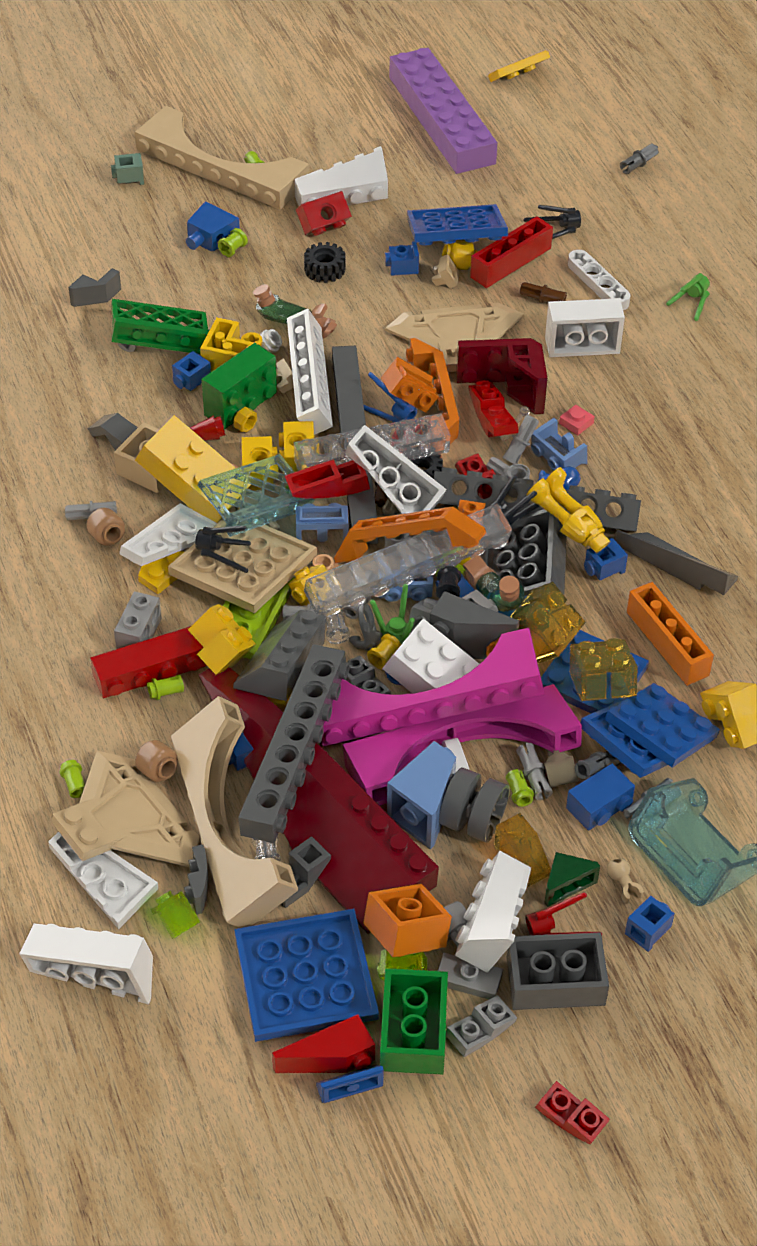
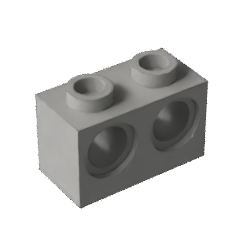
[114,591,162,649]

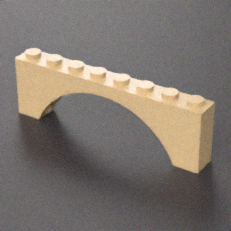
[135,106,310,210]
[171,696,298,928]

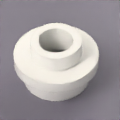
[260,329,282,353]

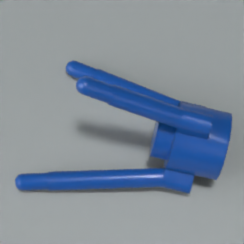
[364,372,417,426]

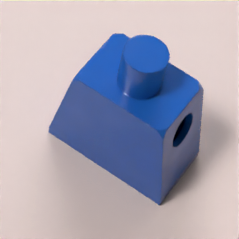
[186,202,240,251]

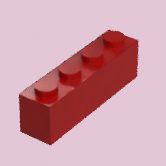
[470,216,553,288]
[90,626,207,699]

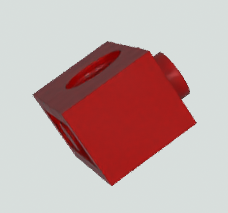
[296,191,352,236]

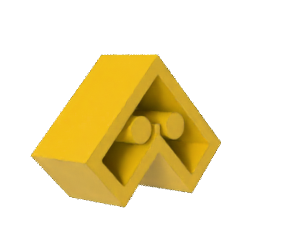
[200,317,254,372]
[188,604,256,675]
[700,681,757,749]

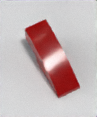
[285,459,370,499]

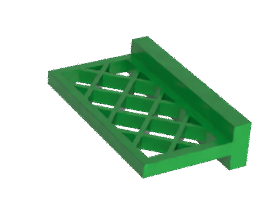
[111,299,210,354]

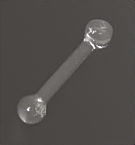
[500,407,529,441]

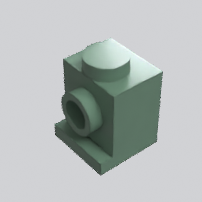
[111,153,144,185]

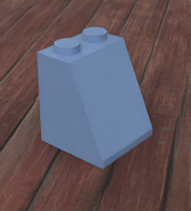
[387,741,456,849]

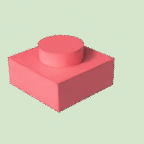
[559,405,595,436]

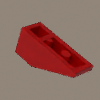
[272,1014,375,1073]

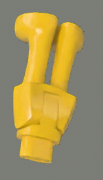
[526,467,611,553]

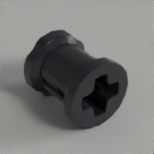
[436,566,461,599]

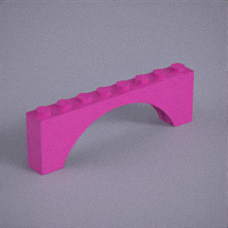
[321,628,545,746]
[343,684,582,806]

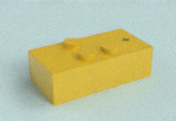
[135,415,252,523]

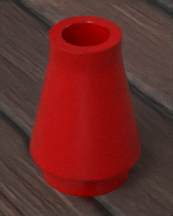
[189,415,226,440]

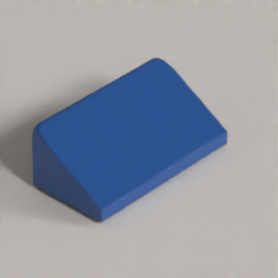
[316,1065,384,1103]

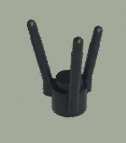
[523,205,581,239]
[488,475,539,530]
[195,526,251,573]

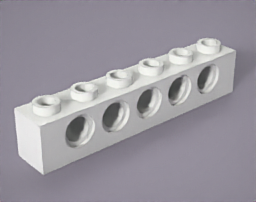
[287,309,333,435]

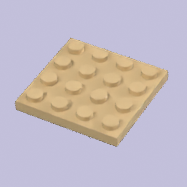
[168,511,317,613]

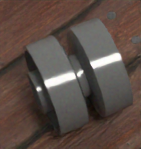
[439,767,510,843]

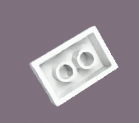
[545,298,625,357]
[382,619,479,694]

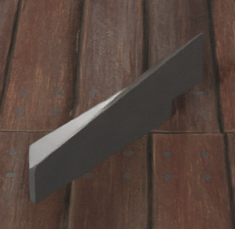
[615,530,738,595]

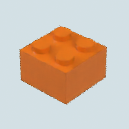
[364,884,452,957]

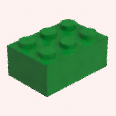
[201,342,277,429]
[380,968,448,1075]

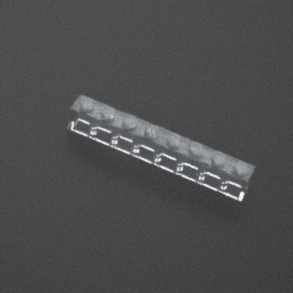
[304,503,512,617]

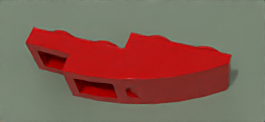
[468,380,518,438]

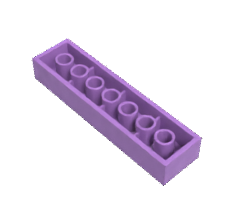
[389,48,498,174]

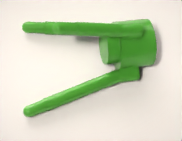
[666,273,710,321]
[370,584,415,644]

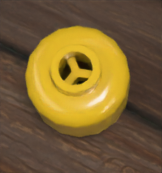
[442,239,478,270]

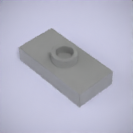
[438,953,503,999]

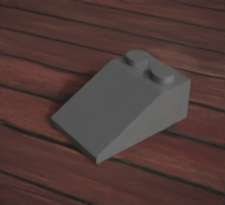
[429,592,519,659]

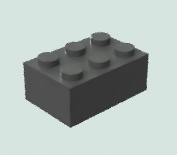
[506,932,609,1010]

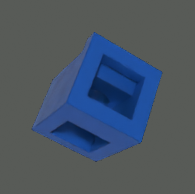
[385,241,419,276]
[172,351,211,391]
[584,538,628,581]
[625,896,675,952]

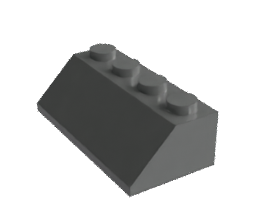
[233,610,326,701]

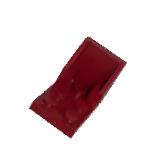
[456,338,548,414]

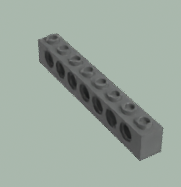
[434,467,641,532]
[238,644,349,844]

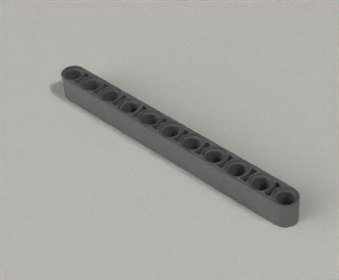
[332,345,378,544]

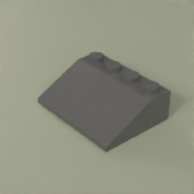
[478,509,567,608]

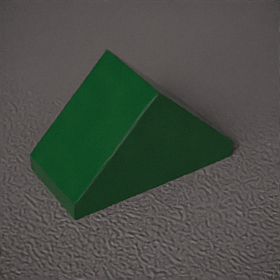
[544,852,600,907]

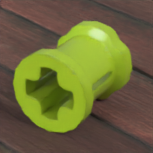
[218,228,248,257]

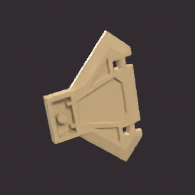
[385,302,524,372]
[51,751,200,867]

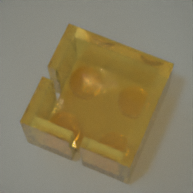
[510,581,586,664]
[570,638,638,701]

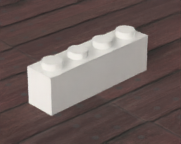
[295,146,388,206]
[345,425,447,514]
[455,851,531,973]
[19,923,153,1004]

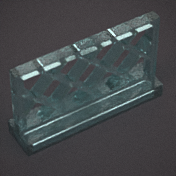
[198,454,315,537]

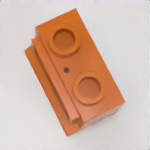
[381,357,439,413]

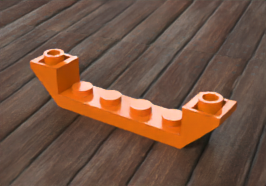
[406,338,459,454]
[334,507,486,564]

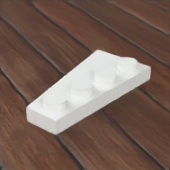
[120,503,218,566]
[48,832,159,929]

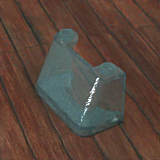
[628,778,757,906]

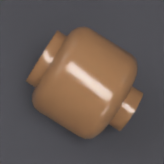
[87,508,125,546]
[135,740,178,782]

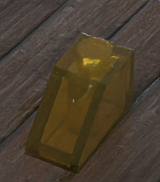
[494,813,551,888]

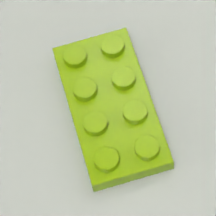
[223,577,295,659]

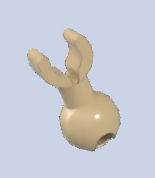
[607,858,644,904]

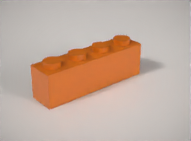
[627,582,714,686]

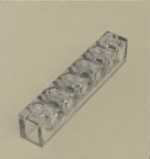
[294,413,451,471]

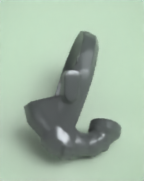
[349,603,383,651]

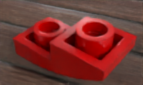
[455,453,496,499]
[535,1081,610,1144]

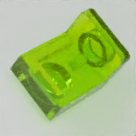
[150,890,200,939]
[377,950,428,981]

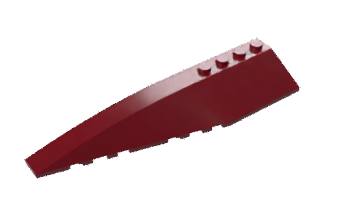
[199,667,439,934]

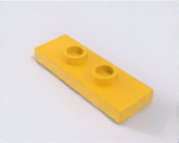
[488,50,550,83]

